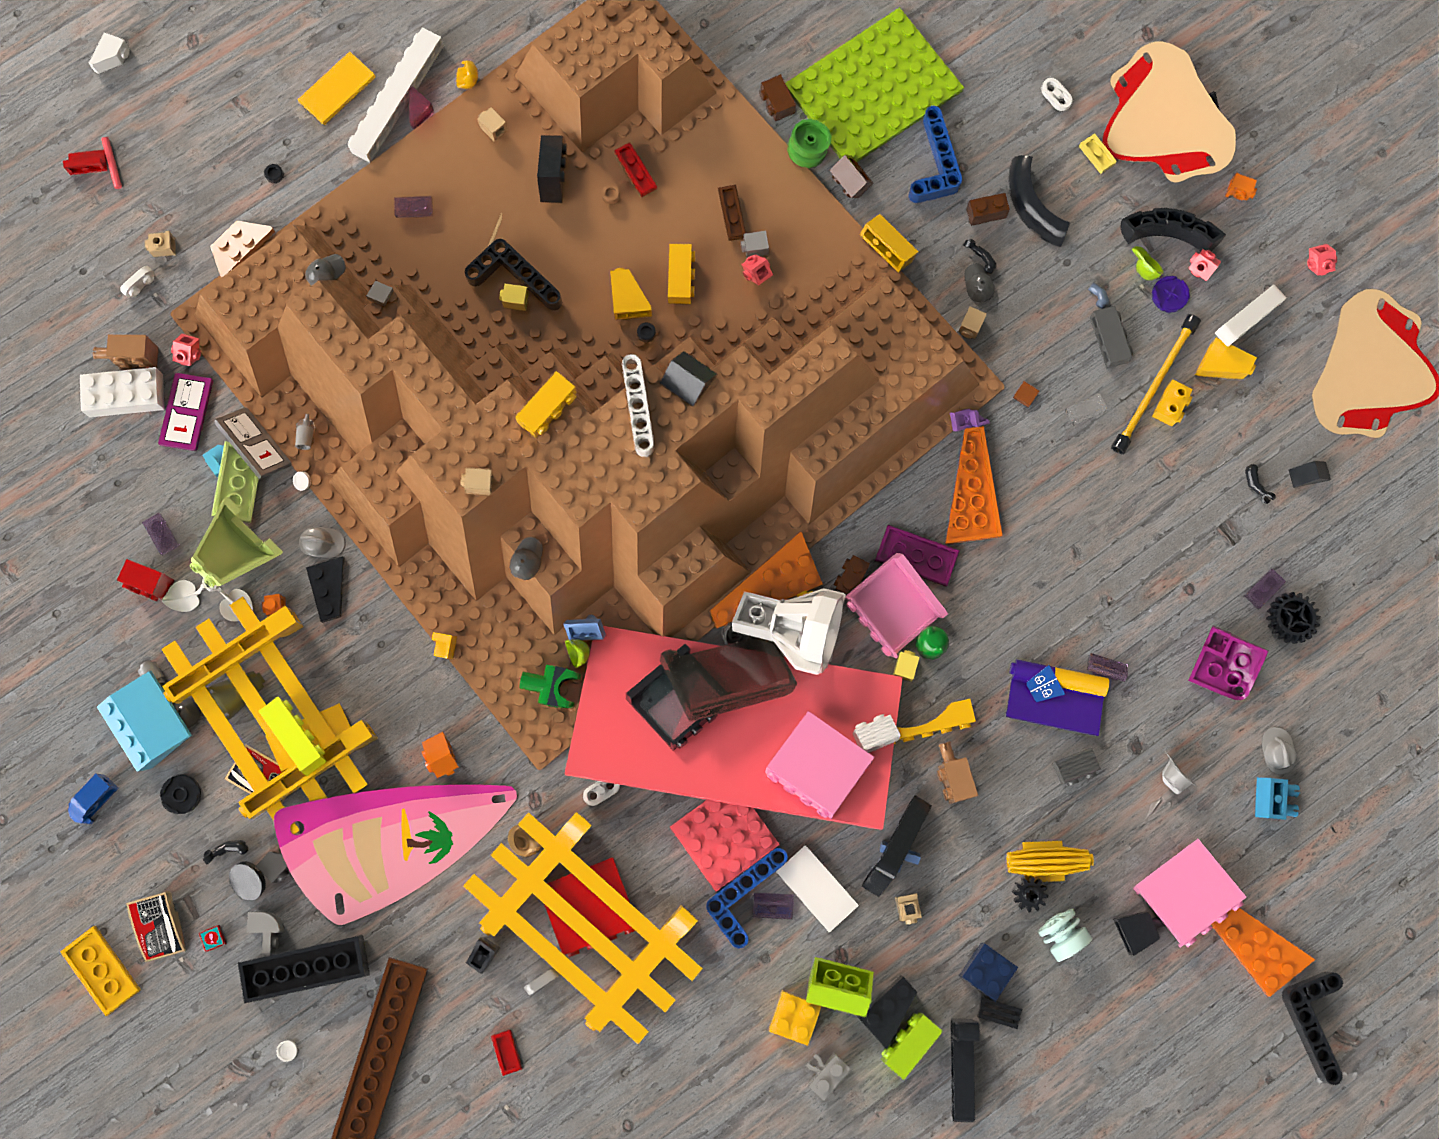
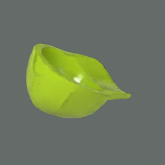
[1131,246,1164,280]
[565,639,590,668]

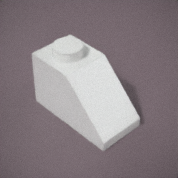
[89,33,130,74]

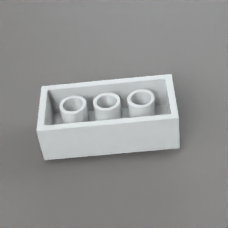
[80,367,165,417]

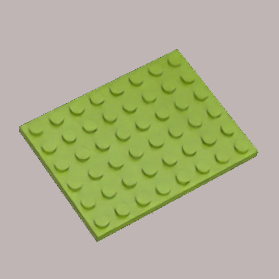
[785,7,964,162]

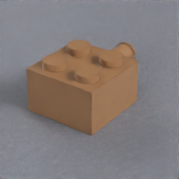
[93,334,159,370]
[937,742,978,804]

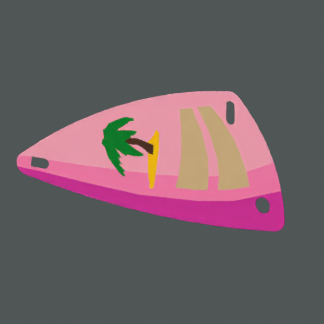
[274,785,517,925]

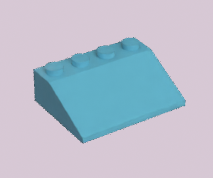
[97,671,192,772]

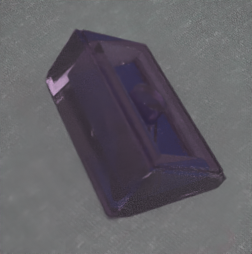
[753,893,794,919]

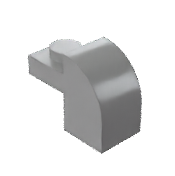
[247,912,284,953]

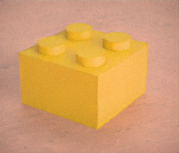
[769,990,821,1046]

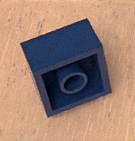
[959,942,1018,1001]

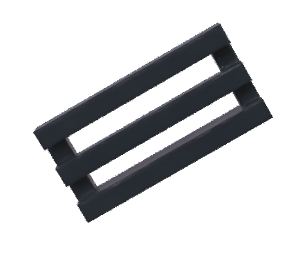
[977,997,1022,1029]

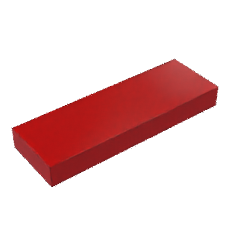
[614,142,657,197]

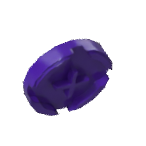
[1152,276,1190,313]

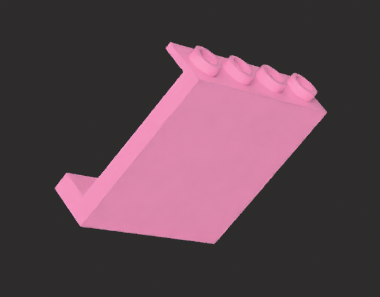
[845,553,948,659]
[766,711,874,819]
[1133,839,1246,947]

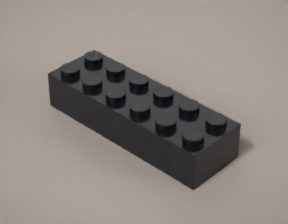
[238,935,370,1004]

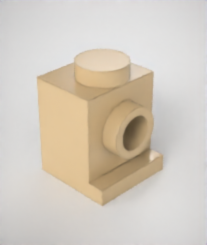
[145,231,176,257]

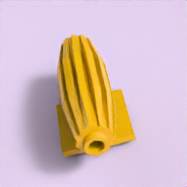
[1006,841,1094,882]

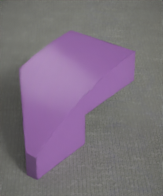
[950,409,990,431]

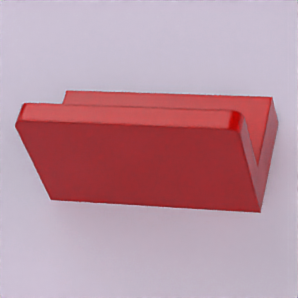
[63,150,107,175]

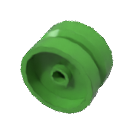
[787,119,831,168]

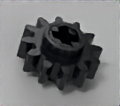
[1012,876,1049,913]

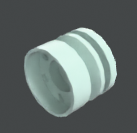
[1038,909,1093,962]

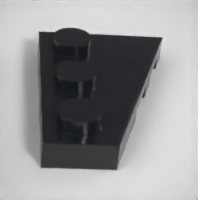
[306,556,345,623]

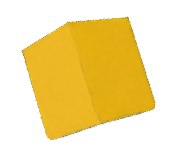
[432,632,457,659]

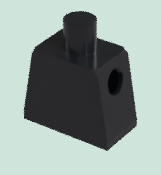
[1113,912,1166,956]

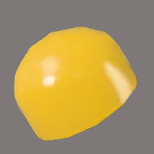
[456,60,478,89]

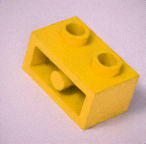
[1152,379,1193,427]

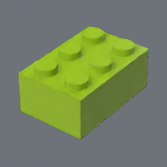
[806,957,874,1017]
[881,1012,943,1080]

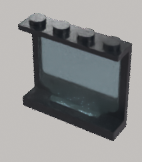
[626,644,733,751]

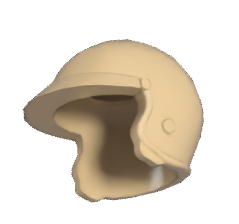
[508,825,542,857]

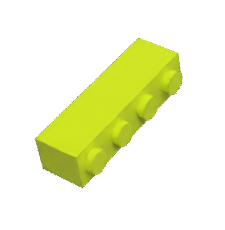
[259,697,327,776]

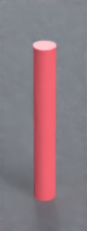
[101,137,122,189]

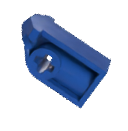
[68,773,119,824]

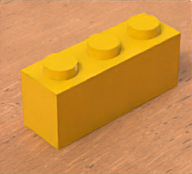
[860,214,919,272]
[668,244,695,304]
[515,371,577,438]

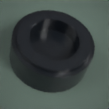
[264,164,284,184]
[637,322,656,342]

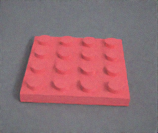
[670,800,780,892]

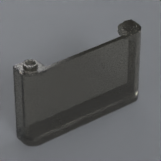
[660,635,797,721]

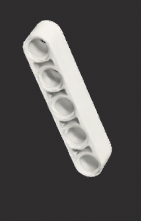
[1215,285,1287,347]
[622,355,654,457]

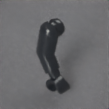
[963,239,997,274]
[1245,464,1276,504]
[203,840,249,865]

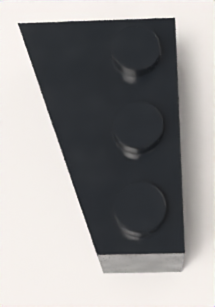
[537,135,567,203]
[857,975,917,1050]

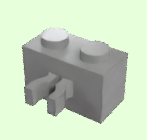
[805,1053,851,1101]

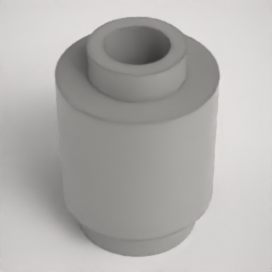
[138,661,166,687]

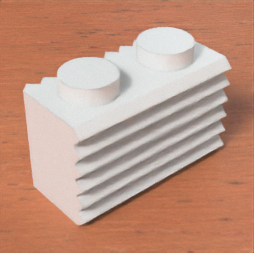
[853,714,901,753]

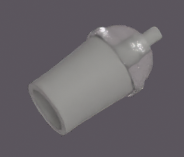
[295,414,315,450]

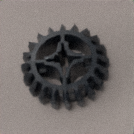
[1266,592,1321,644]

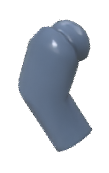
[1088,283,1109,309]

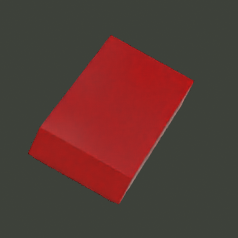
[491,1029,522,1076]

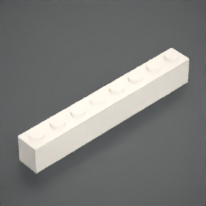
[348,27,444,163]

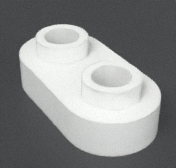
[1041,78,1072,111]
[121,266,155,297]
[583,781,620,806]

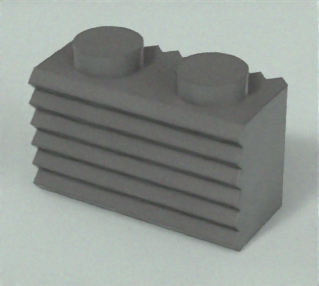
[1052,748,1101,786]

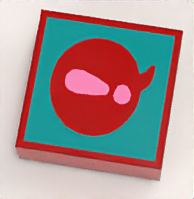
[199,925,226,952]

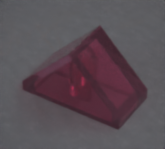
[409,87,434,129]

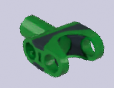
[519,665,581,708]

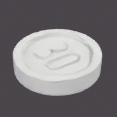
[293,471,311,491]
[277,1040,298,1062]

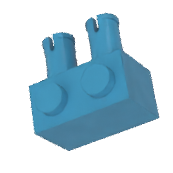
[1255,777,1300,820]

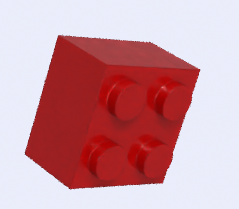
[117,559,175,602]

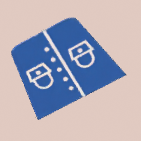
[1027,665,1065,702]

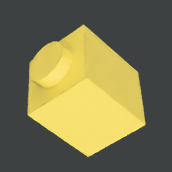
[499,284,529,311]
[893,650,919,682]

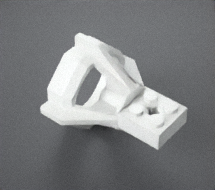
[732,588,845,675]

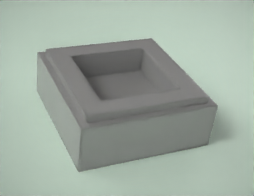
[366,281,393,307]

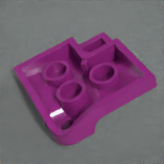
[1188,625,1269,700]

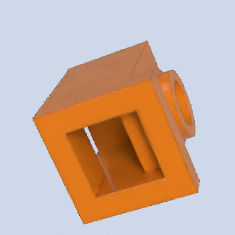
[1225,173,1257,201]
[262,594,286,617]

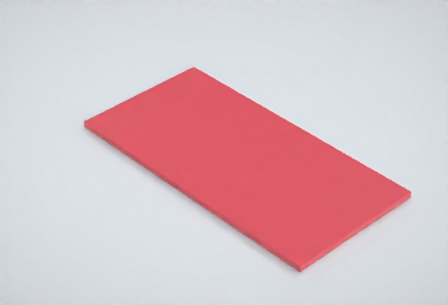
[565,626,903,830]

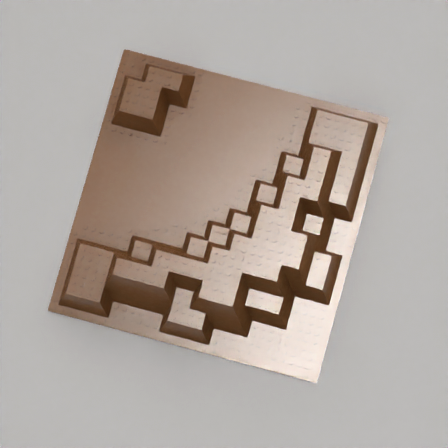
[170,0,1004,770]

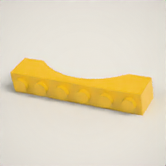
[894,699,976,744]

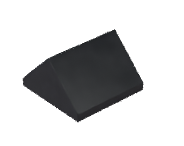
[660,351,717,407]

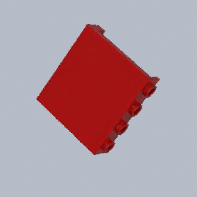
[544,857,636,958]

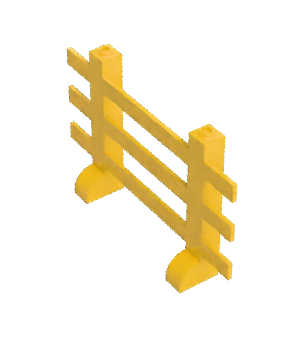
[161,596,378,834]
[463,812,703,1044]

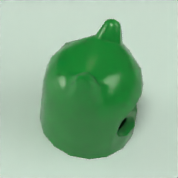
[916,626,949,660]

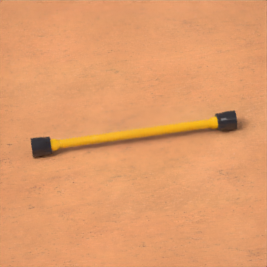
[1111,314,1201,454]

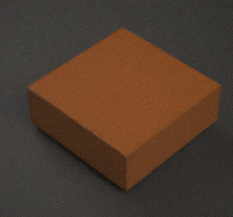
[1013,381,1039,408]

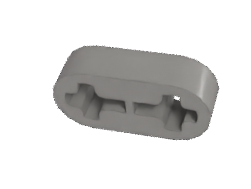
[524,968,561,996]

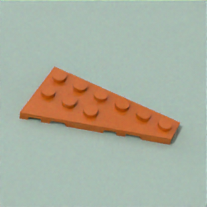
[945,426,1003,545]
[709,531,823,628]
[1211,908,1315,997]

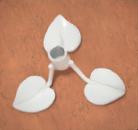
[162,578,253,622]

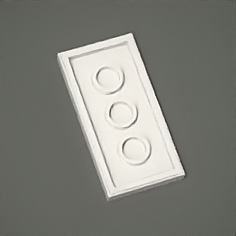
[776,845,859,933]

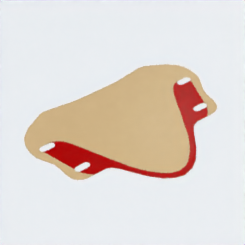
[1102,41,1236,182]
[1312,289,1439,438]

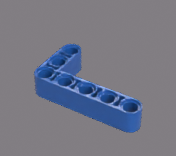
[908,106,962,203]
[706,848,788,948]

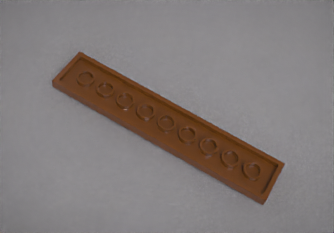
[331,957,428,1139]

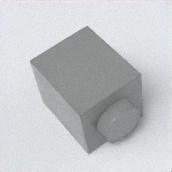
[741,231,769,258]

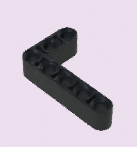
[464,239,562,311]
[861,795,932,897]
[1282,971,1343,1085]
[951,1019,980,1122]

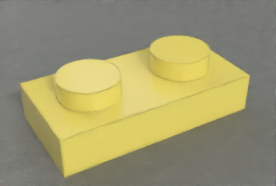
[1079,134,1117,174]

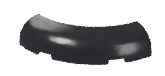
[1008,155,1070,248]
[1120,208,1226,251]

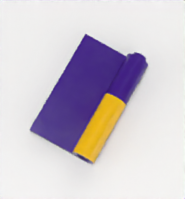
[1006,659,1109,736]

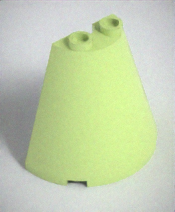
[189,497,283,587]

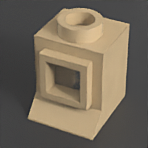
[895,893,922,924]

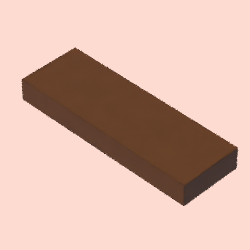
[718,184,746,241]

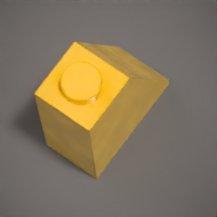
[610,268,652,320]
[1195,337,1257,379]

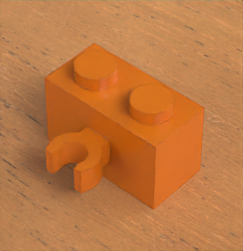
[421,732,459,778]

